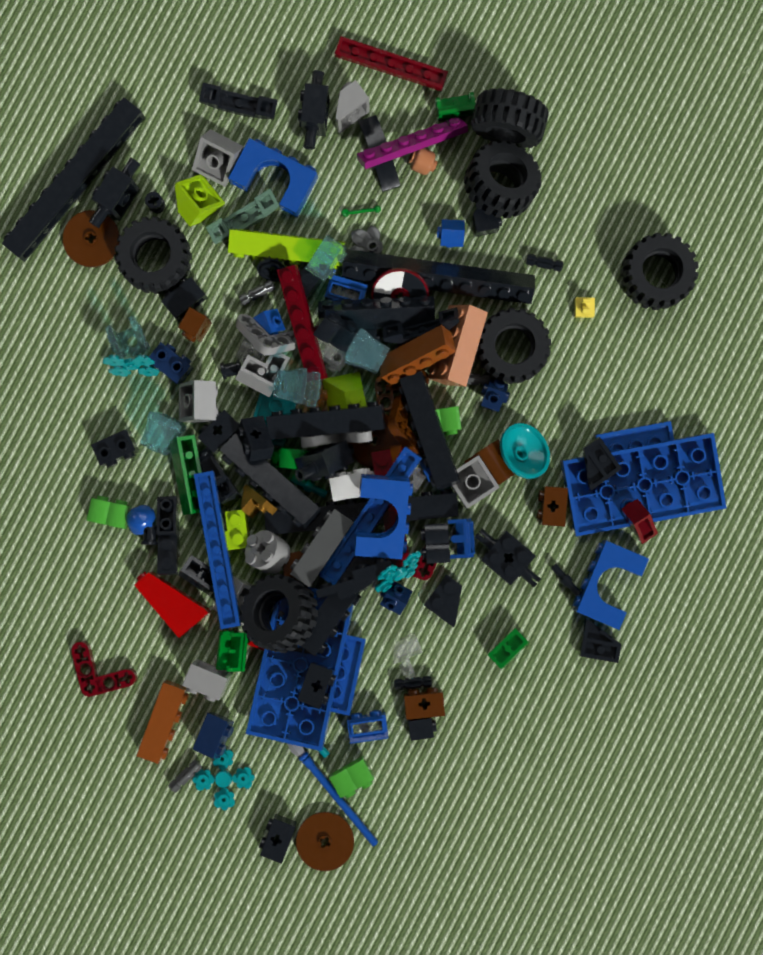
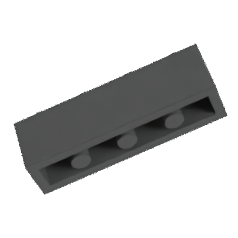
[290,509,354,587]

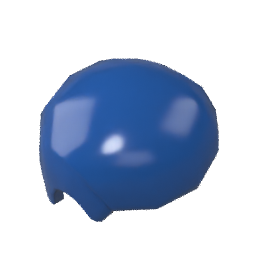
[126,505,156,535]

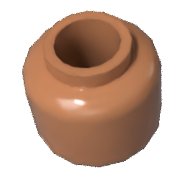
[408,148,437,175]

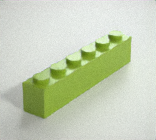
[228,228,345,269]

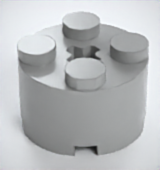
[245,530,290,575]

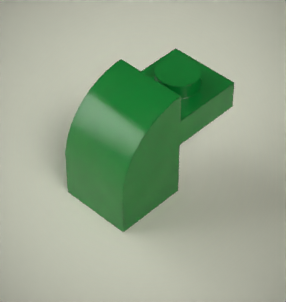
[271,448,309,470]

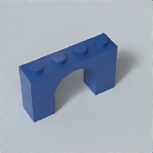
[228,138,318,218]
[354,474,413,559]
[573,540,649,630]

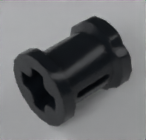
[145,192,166,214]
[220,359,241,380]
[141,525,158,545]

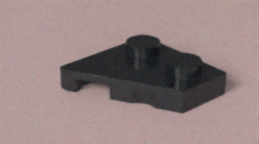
[583,437,622,490]
[424,574,462,627]
[579,619,621,663]

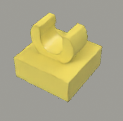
[574,297,595,318]

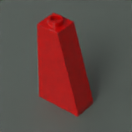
[134,572,211,638]

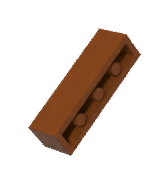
[378,325,456,385]
[136,680,189,764]

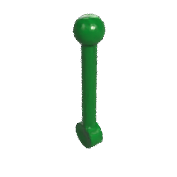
[342,205,381,217]

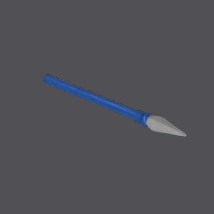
[287,743,379,847]

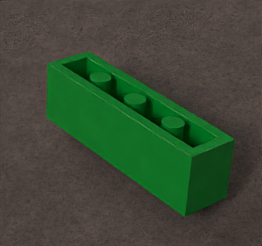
[169,435,202,515]

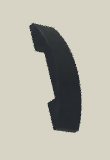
[199,83,278,119]
[358,115,400,192]
[383,307,459,344]

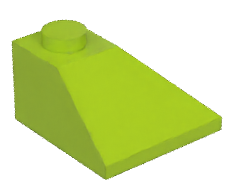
[175,175,225,227]
[322,372,366,409]

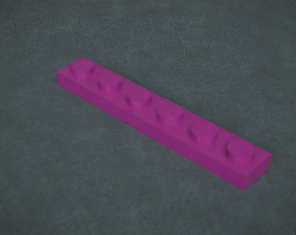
[357,117,468,169]

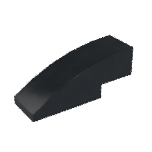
[198,447,242,508]

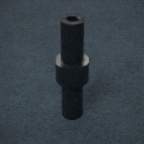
[551,563,582,597]

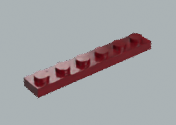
[334,36,448,92]
[277,265,328,383]
[371,449,409,567]

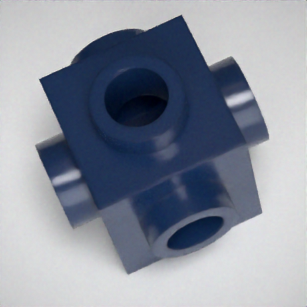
[481,378,510,412]
[380,581,413,615]

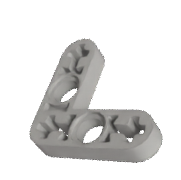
[236,314,298,355]
[300,431,373,447]

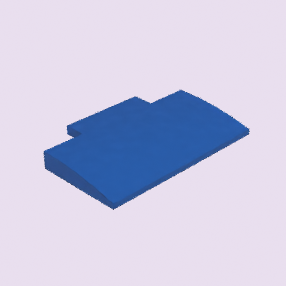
[560,421,727,537]
[246,587,366,751]

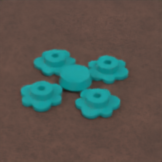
[102,355,159,377]
[375,551,422,593]
[193,750,255,811]

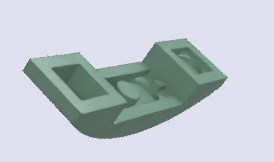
[206,189,280,244]

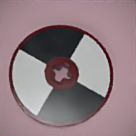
[372,268,429,299]

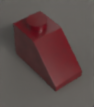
[621,499,658,544]

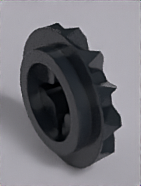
[257,256,287,282]

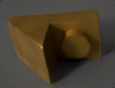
[241,484,277,518]

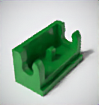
[435,92,476,121]
[488,628,529,670]
[216,630,248,672]

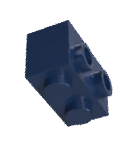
[149,342,194,385]
[193,712,234,759]

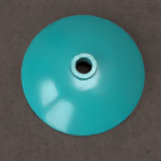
[500,423,550,479]

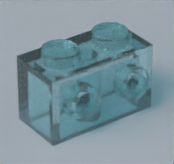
[305,234,348,282]

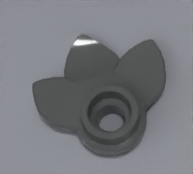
[350,225,383,254]

